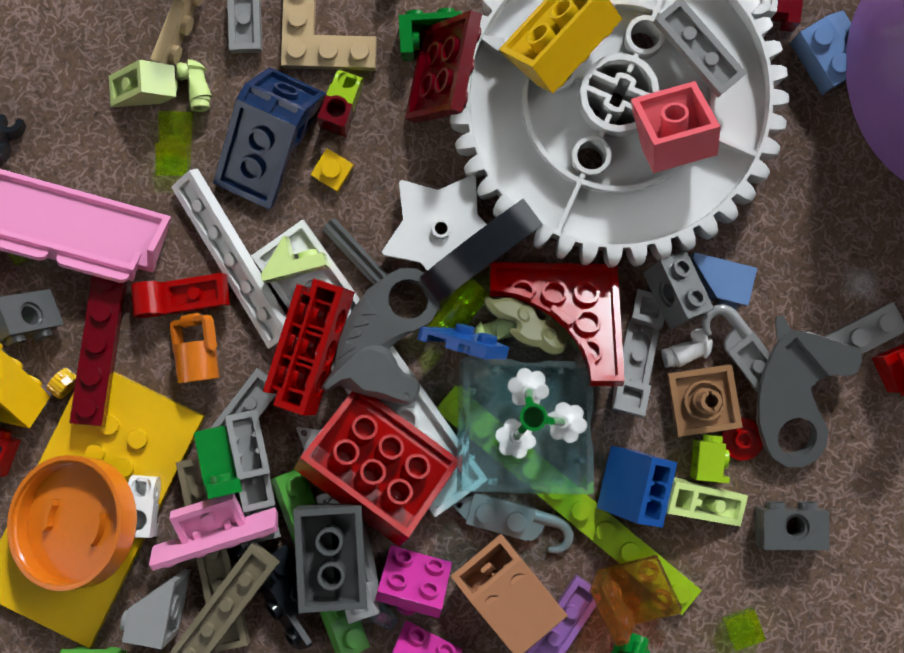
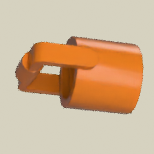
[170,313,220,383]

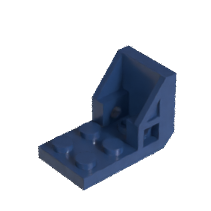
[213,67,326,210]

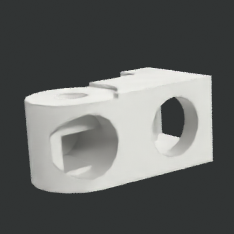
[128,475,161,538]

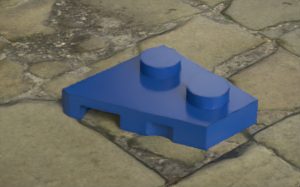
[417,324,509,360]

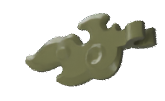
[484,297,581,355]

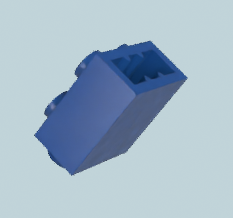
[597,445,677,528]

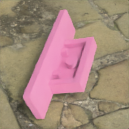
[149,493,278,571]

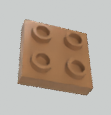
[666,364,743,437]

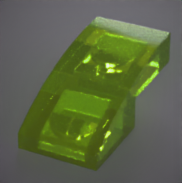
[155,111,193,176]

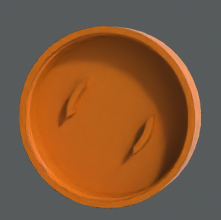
[7,455,137,591]

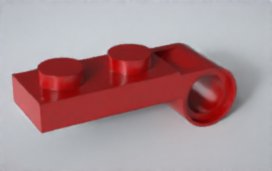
[131,273,230,318]

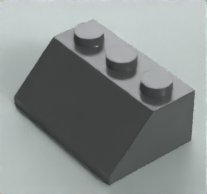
[293,503,367,613]

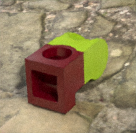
[317,70,363,137]

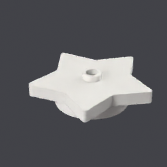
[382,175,487,271]

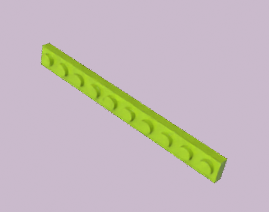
[437,385,702,615]

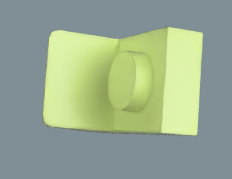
[261,235,330,283]

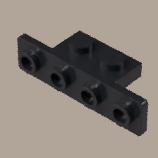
[230,542,313,650]

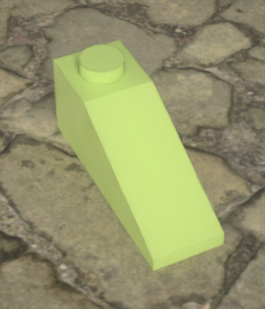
[667,477,748,527]

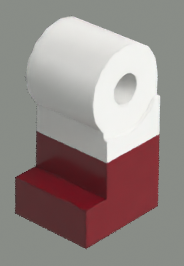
[752,0,803,32]

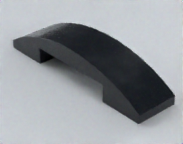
[420,198,543,303]

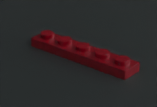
[69,275,127,427]

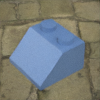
[790,10,851,95]

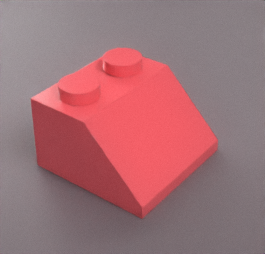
[631,81,721,173]

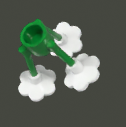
[495,368,587,459]

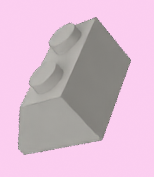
[120,568,191,649]

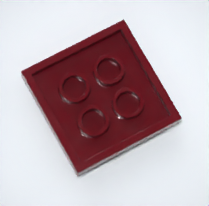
[405,10,482,123]

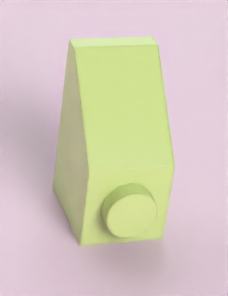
[109,60,178,107]

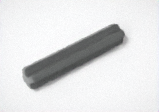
[323,218,396,292]

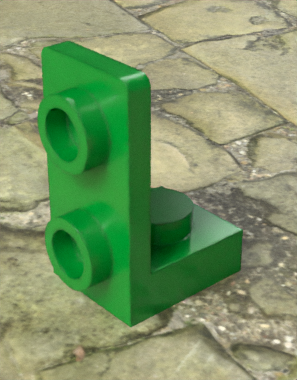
[398,8,462,62]
[193,426,242,499]

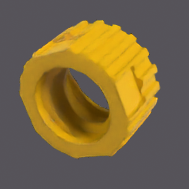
[46,368,76,399]

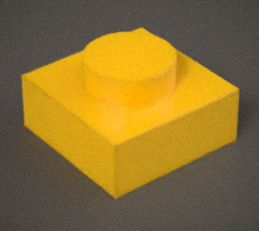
[310,148,355,192]

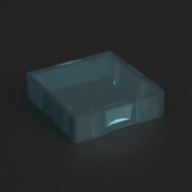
[457,357,594,495]

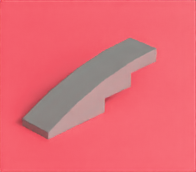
[224,409,281,545]

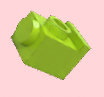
[690,434,730,484]

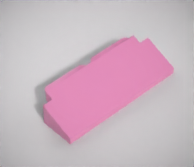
[0,169,171,283]

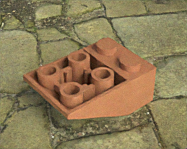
[451,534,568,653]

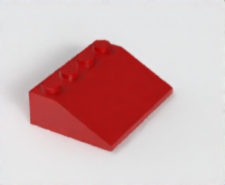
[294,391,461,547]

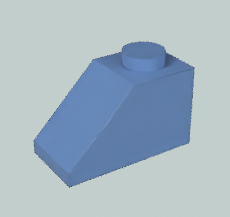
[689,252,757,311]

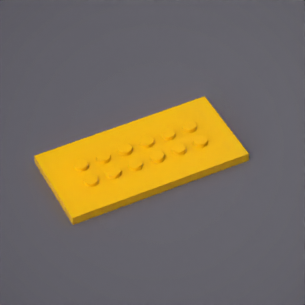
[0,372,205,648]

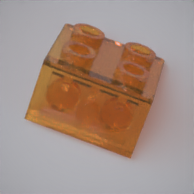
[590,555,682,646]

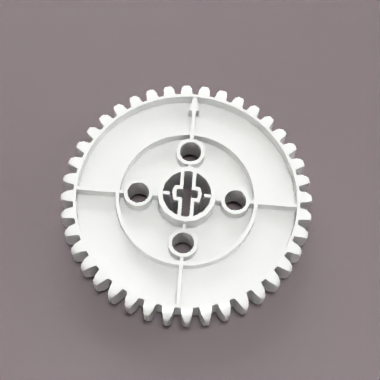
[450,0,789,268]

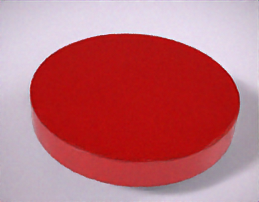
[721,418,763,460]

